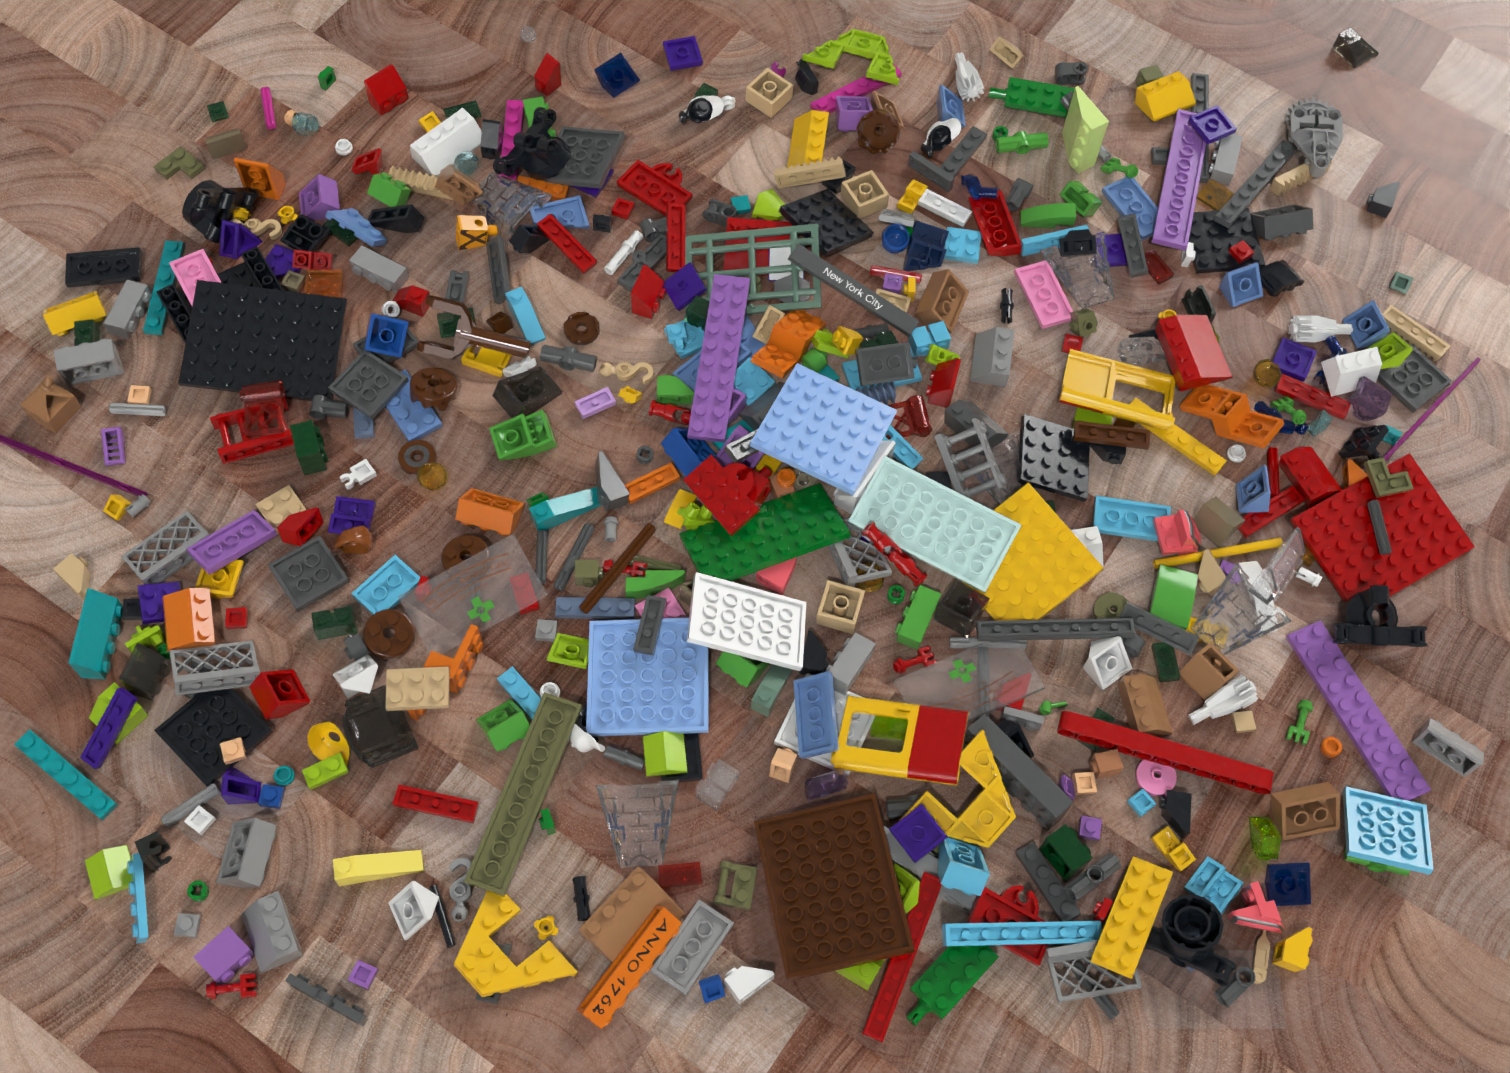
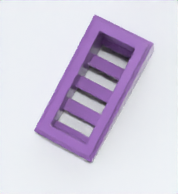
[101,427,125,466]

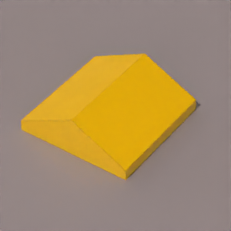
[195,560,244,599]

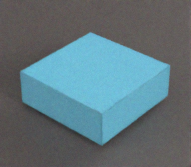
[1127,789,1156,817]

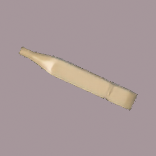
[1252,930,1270,984]

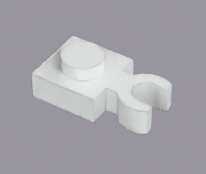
[502,356,537,380]
[340,459,377,490]

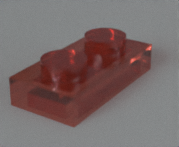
[1144,249,1174,285]
[658,862,702,888]

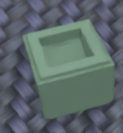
[1389,272,1413,294]

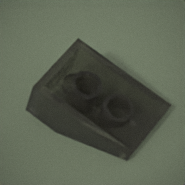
[492,366,563,418]

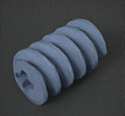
[856,382,896,405]

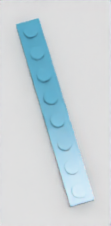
[942,921,1102,946]

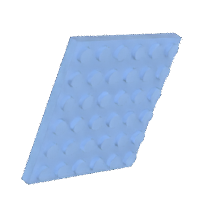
[750,363,897,495]
[586,618,709,736]

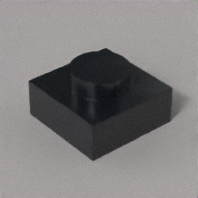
[592,214,612,233]
[122,599,142,620]

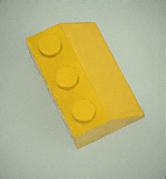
[1135,71,1196,122]
[43,290,106,336]

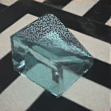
[1305,410,1332,436]

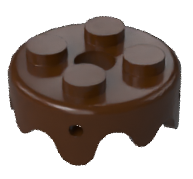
[856,109,900,154]
[410,368,457,411]
[441,535,492,585]
[363,609,415,661]

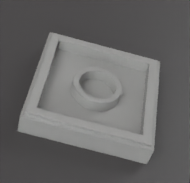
[879,209,917,227]

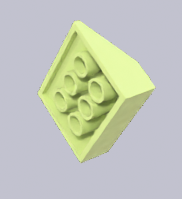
[1062,86,1109,174]

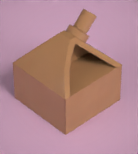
[20,375,81,434]

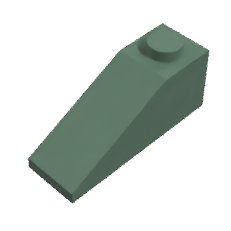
[751,664,793,717]

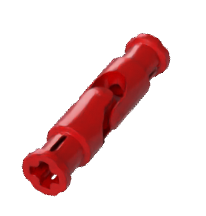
[649,400,691,425]
[861,521,927,587]

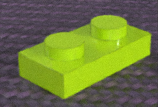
[302,753,349,790]

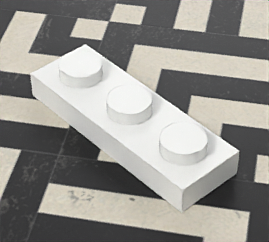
[918,189,972,227]

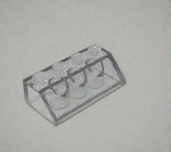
[1248,527,1306,605]

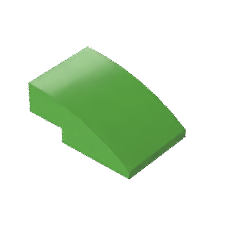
[489,409,558,461]
[1149,564,1198,629]

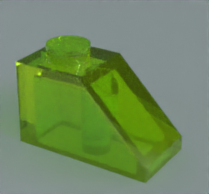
[870,716,908,740]
[1249,817,1282,861]

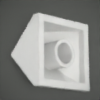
[1083,636,1132,690]
[332,654,378,699]
[388,881,439,940]

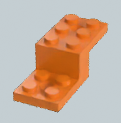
[750,310,827,378]
[1179,385,1284,449]
[408,624,484,721]

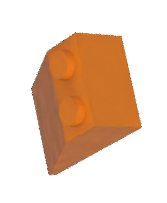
[234,158,286,200]

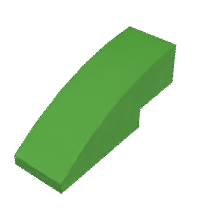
[1020,203,1076,229]
[626,570,685,599]

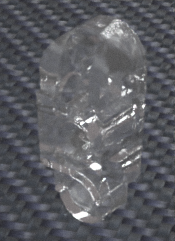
[1117,337,1166,365]

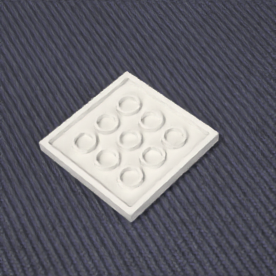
[774,673,876,777]

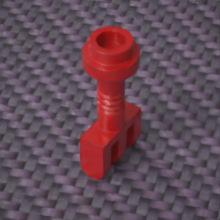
[603,559,647,577]
[893,646,938,674]
[206,973,257,999]

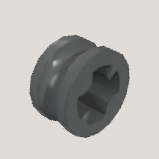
[636,446,653,464]

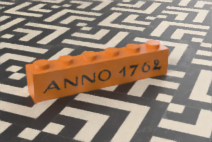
[576,905,682,1029]

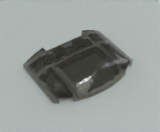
[343,685,419,768]

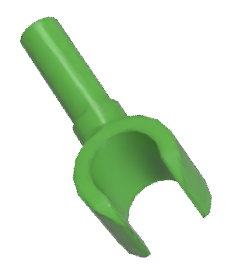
[1040,701,1067,715]

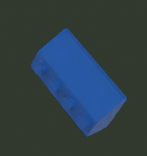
[661,428,724,478]

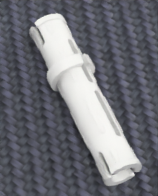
[604,230,644,275]

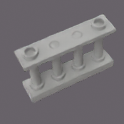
[934,418,1007,499]

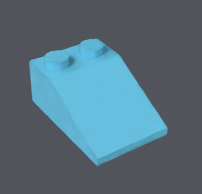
[938,837,990,896]

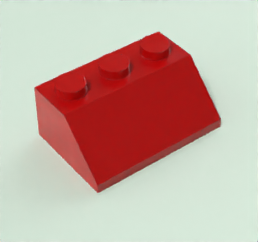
[1279,447,1342,508]

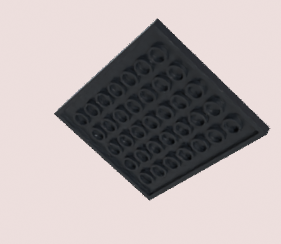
[178,280,347,401]

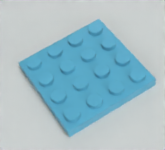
[1343,786,1433,875]

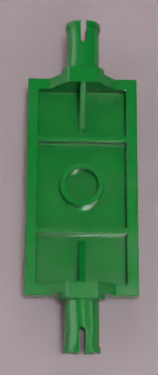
[988,77,1075,117]
[906,945,999,1026]

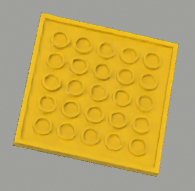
[961,482,1104,621]

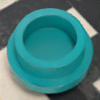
[273,765,295,786]

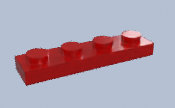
[666,203,685,272]
[537,214,597,274]
[1275,374,1351,420]
[1238,485,1305,538]
[392,784,479,824]

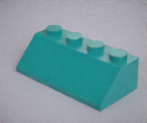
[68,588,123,680]

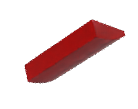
[968,190,1022,256]

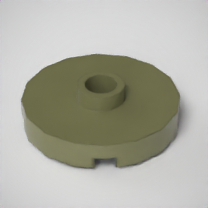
[1093,593,1129,619]

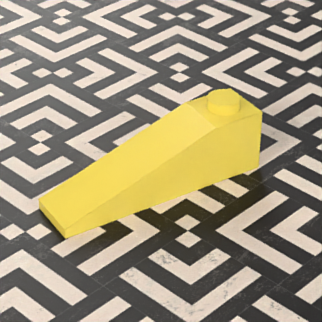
[333,850,424,887]

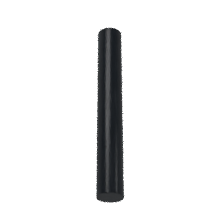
[429,885,455,948]

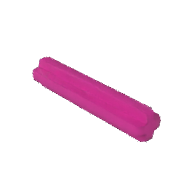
[260,86,276,130]

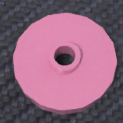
[1135,760,1177,797]

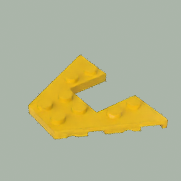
[899,729,1016,848]
[454,891,577,997]

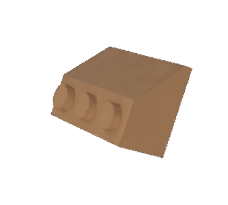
[915,269,969,333]
[1118,674,1173,737]
[1271,782,1340,841]

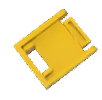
[461,345,513,377]

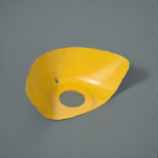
[307,722,350,765]

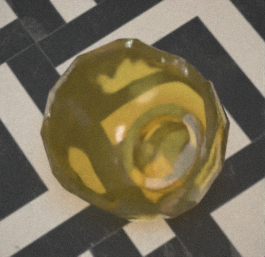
[1253,359,1281,388]
[417,462,449,491]
[856,563,884,593]

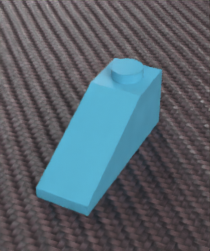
[505,287,546,346]

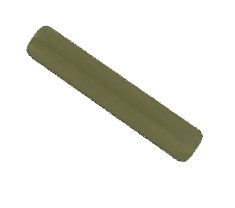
[629,555,682,570]

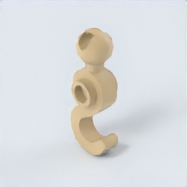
[231,218,282,240]
[599,362,654,384]

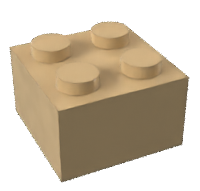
[745,68,793,118]
[840,170,889,219]
[815,580,865,634]

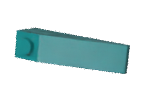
[529,487,601,531]

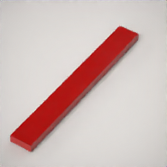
[862,872,942,1043]

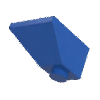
[364,313,409,358]

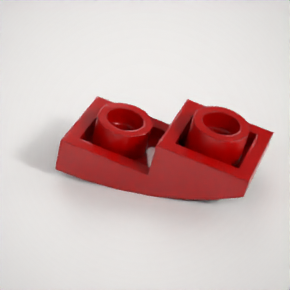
[292,249,333,272]

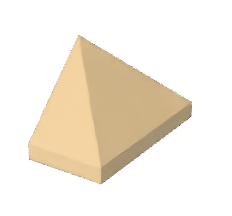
[989,36,1024,69]
[752,305,785,345]

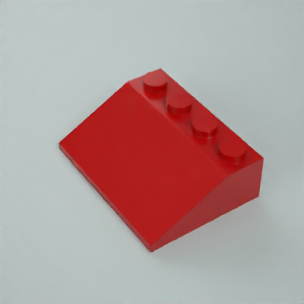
[724,217,793,276]
[1155,315,1232,392]

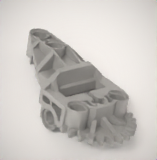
[1285,97,1343,178]

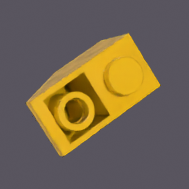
[832,326,863,355]
[1272,927,1313,972]

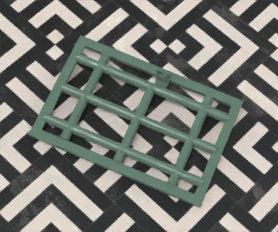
[685,224,822,319]

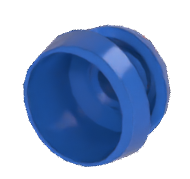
[882,224,910,253]

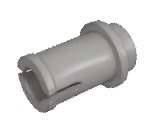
[1098,143,1112,162]
[125,494,151,518]
[603,516,619,542]

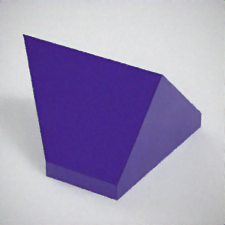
[219,220,263,259]
[221,767,261,805]

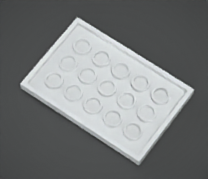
[687,572,806,671]

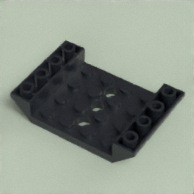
[156,246,284,344]

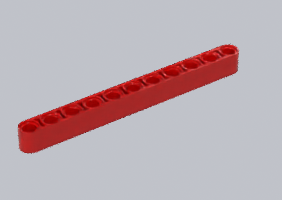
[1057,711,1274,794]

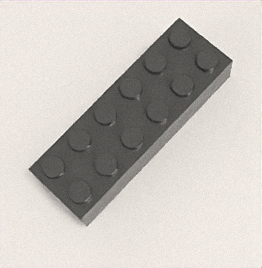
[963,714,1073,830]

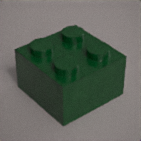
[290,420,329,476]
[1039,824,1093,882]

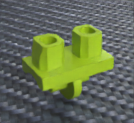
[925,344,960,366]
[677,503,715,530]
[125,625,166,660]

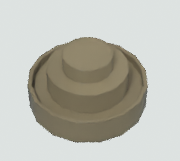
[792,468,817,491]

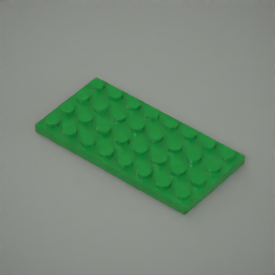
[679,483,850,581]

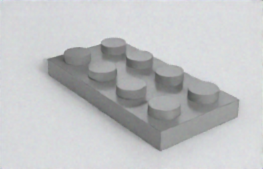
[650,900,734,996]

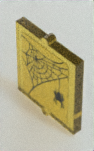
[1196,179,1235,210]

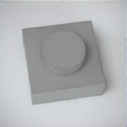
[535,619,558,642]
[174,913,202,938]

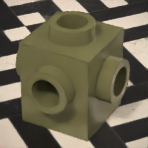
[1070,308,1098,338]

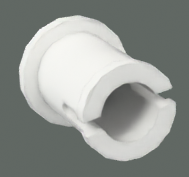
[1296,566,1322,587]

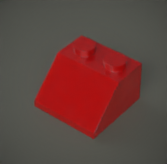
[364,64,409,116]
[631,265,666,319]
[926,358,961,408]
[249,669,311,719]

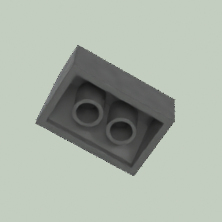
[1250,204,1313,240]
[738,382,785,431]
[944,400,1009,456]

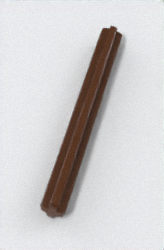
[579,523,656,614]

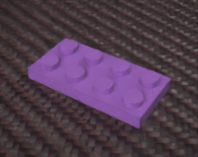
[186,510,277,575]

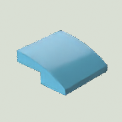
[1184,856,1244,915]

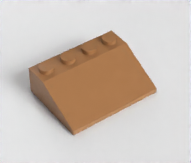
[579,866,685,964]

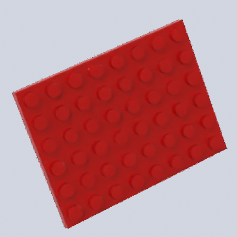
[1290,453,1475,602]

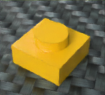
[903,277,915,302]
[618,386,643,404]

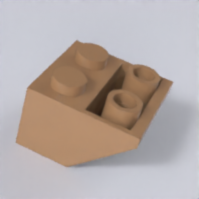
[435,164,483,206]
[1178,642,1240,701]

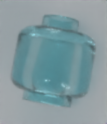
[292,112,319,136]
[454,151,479,175]

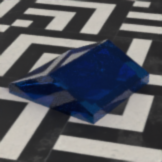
[594,53,640,98]
[1265,862,1311,906]

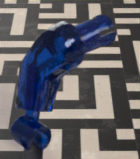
[961,174,998,200]
[1313,335,1347,384]
[1254,401,1309,435]

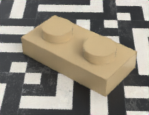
[876,288,911,313]

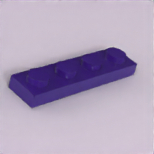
[80,687,138,769]

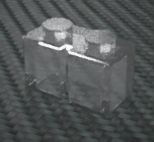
[695,759,740,811]

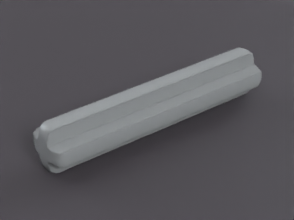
[109,402,167,416]
[161,783,220,827]

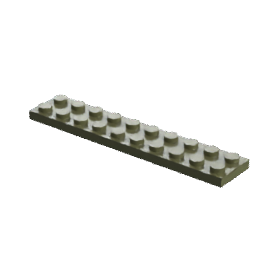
[464,692,583,897]

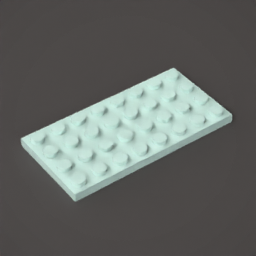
[848,456,1021,593]

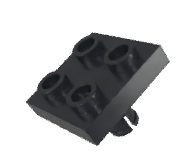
[1339,425,1389,460]

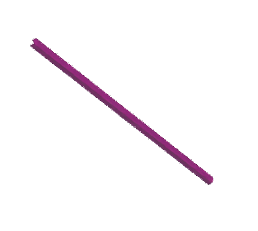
[1384,357,1481,462]
[0,435,148,497]

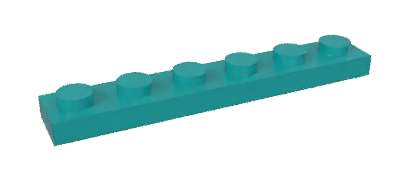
[143,240,185,335]
[14,729,118,821]

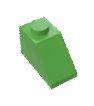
[657,375,694,405]

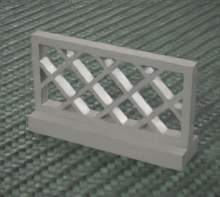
[121,511,209,585]
[828,518,892,587]
[169,640,260,696]
[1044,940,1142,1003]

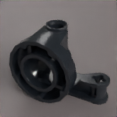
[493,107,570,180]
[182,180,260,243]
[1333,585,1428,647]
[1144,894,1237,986]

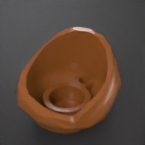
[335,525,372,554]

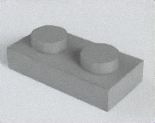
[1000,706,1044,731]

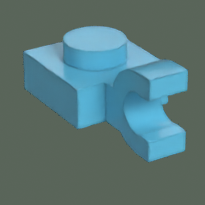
[666,323,687,354]

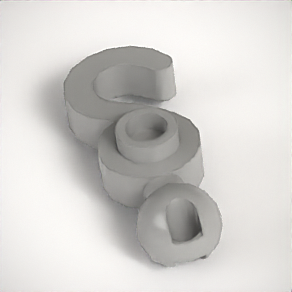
[449,858,472,922]

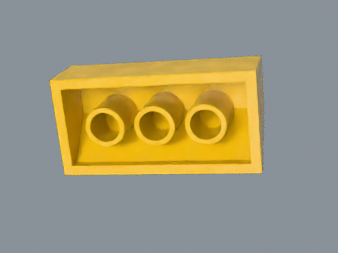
[787,110,829,169]

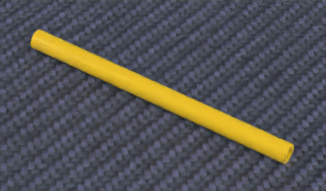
[1153,537,1283,569]

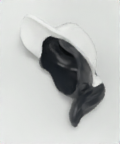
[679,95,724,123]
[921,118,961,158]
[570,704,605,753]

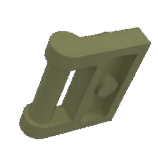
[713,861,757,910]

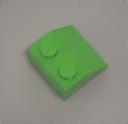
[716,651,770,688]
[475,699,530,752]

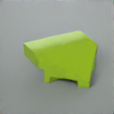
[751,189,785,221]
[812,328,849,359]

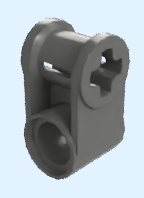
[1055,62,1088,85]
[702,199,737,227]

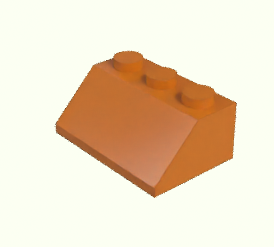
[455,488,525,536]
[162,588,215,651]

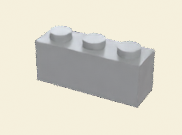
[1208,134,1243,185]
[349,245,409,293]
[104,280,152,339]
[825,632,876,696]

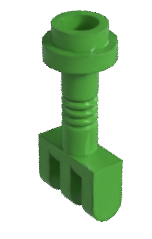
[1100,157,1138,178]
[1270,396,1307,424]
[1286,700,1314,746]

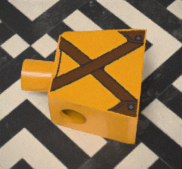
[455,215,497,251]

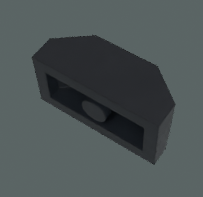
[795,59,819,95]
[821,159,856,193]
[1060,229,1097,257]

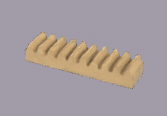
[774,156,846,189]
[1270,159,1333,196]
[388,166,453,200]
[1382,305,1451,362]

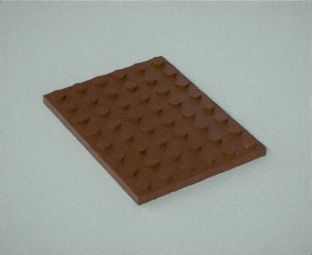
[754,793,915,982]

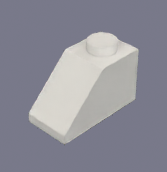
[724,966,775,1005]

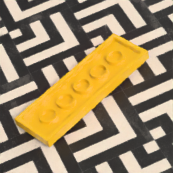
[1091,856,1173,979]

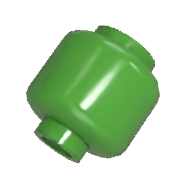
[801,348,828,373]

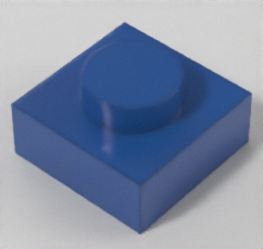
[258,784,285,809]
[698,974,725,1004]

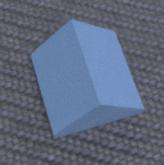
[936,85,966,128]
[1219,262,1263,307]
[1342,300,1390,349]
[1236,465,1270,513]

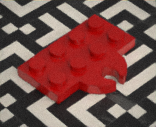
[617,160,693,217]
[683,455,761,536]
[966,885,1048,966]

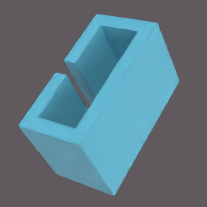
[908,321,951,357]

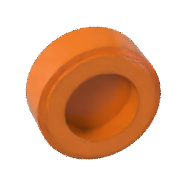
[777,468,796,488]
[1320,737,1342,758]

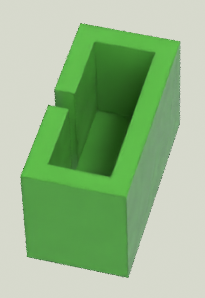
[367,172,411,207]
[1060,181,1103,217]

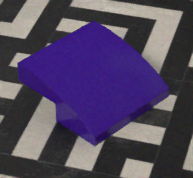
[328,496,376,534]

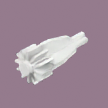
[955,52,984,102]
[1288,315,1353,343]
[1188,675,1258,725]

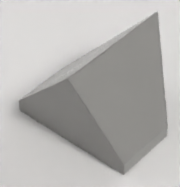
[774,275,810,303]

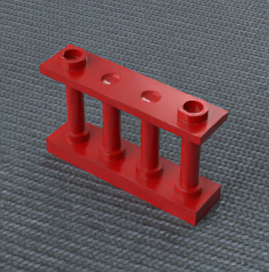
[210,397,294,464]

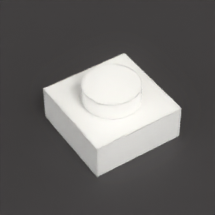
[1181,242,1196,267]
[184,805,216,836]

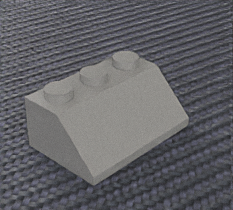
[970,327,1014,387]
[54,339,125,386]
[1412,718,1484,777]
[216,818,277,889]
[241,891,303,973]

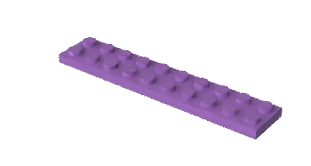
[1151,109,1206,251]
[687,274,750,443]
[1286,620,1431,806]

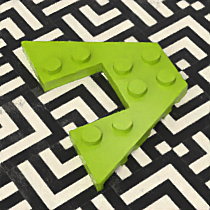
[802,29,899,85]

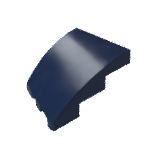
[903,220,949,271]

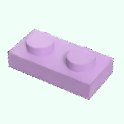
[574,387,616,419]

